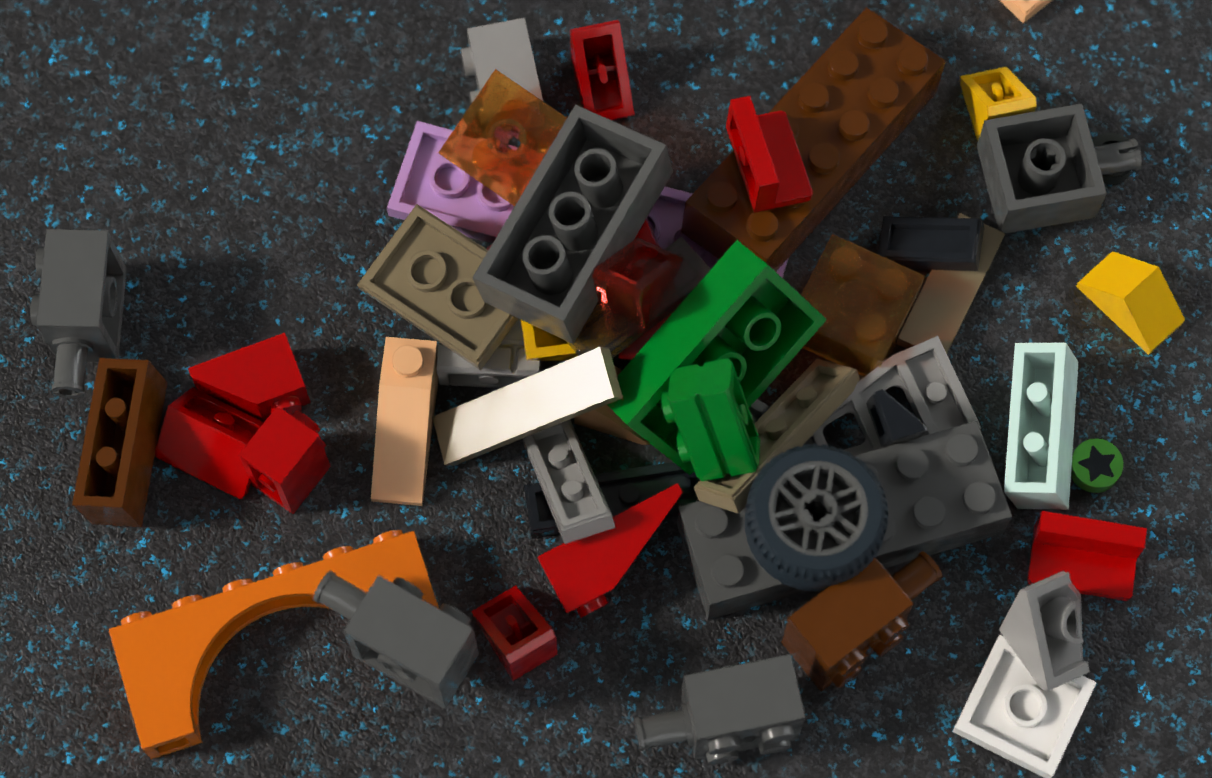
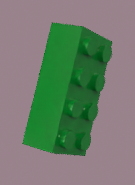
[607,240,827,475]

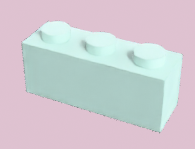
[1004,343,1079,510]

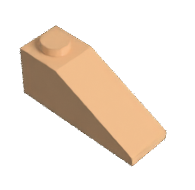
[371,337,439,506]

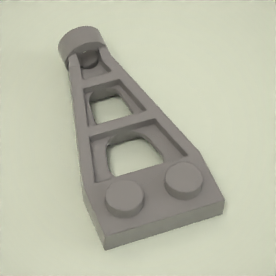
[803,336,981,456]

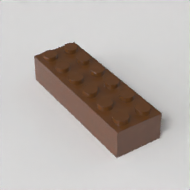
[681,7,946,272]

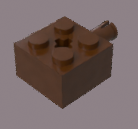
[782,551,943,692]

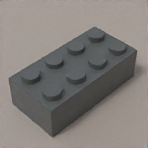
[472,105,673,344]

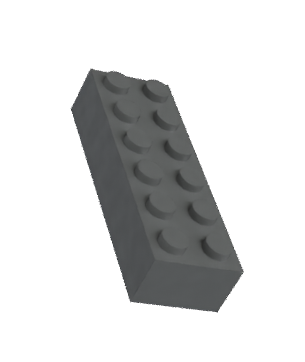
[677,421,1012,620]

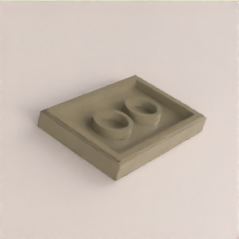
[357,204,519,370]

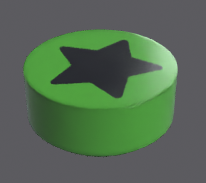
[1071,439,1123,493]

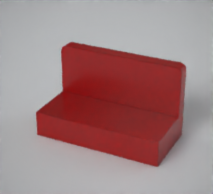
[726,96,813,213]
[155,387,264,499]
[1027,511,1147,601]

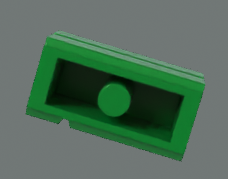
[661,358,761,482]

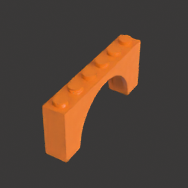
[108,530,439,759]

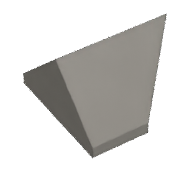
[999,571,1090,691]

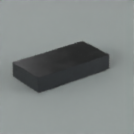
[876,216,984,271]

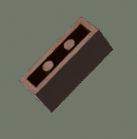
[72,358,168,527]

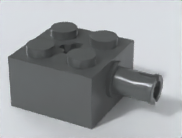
[977,103,1142,234]
[30,229,127,398]
[313,570,478,709]
[634,654,805,765]

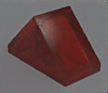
[592,237,684,328]

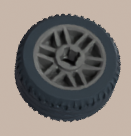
[744,444,888,591]

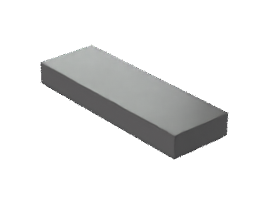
[522,420,615,544]

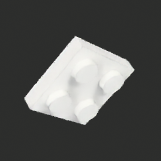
[952,635,1097,778]

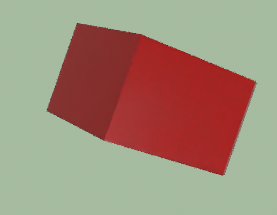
[570,20,635,120]
[471,585,558,681]

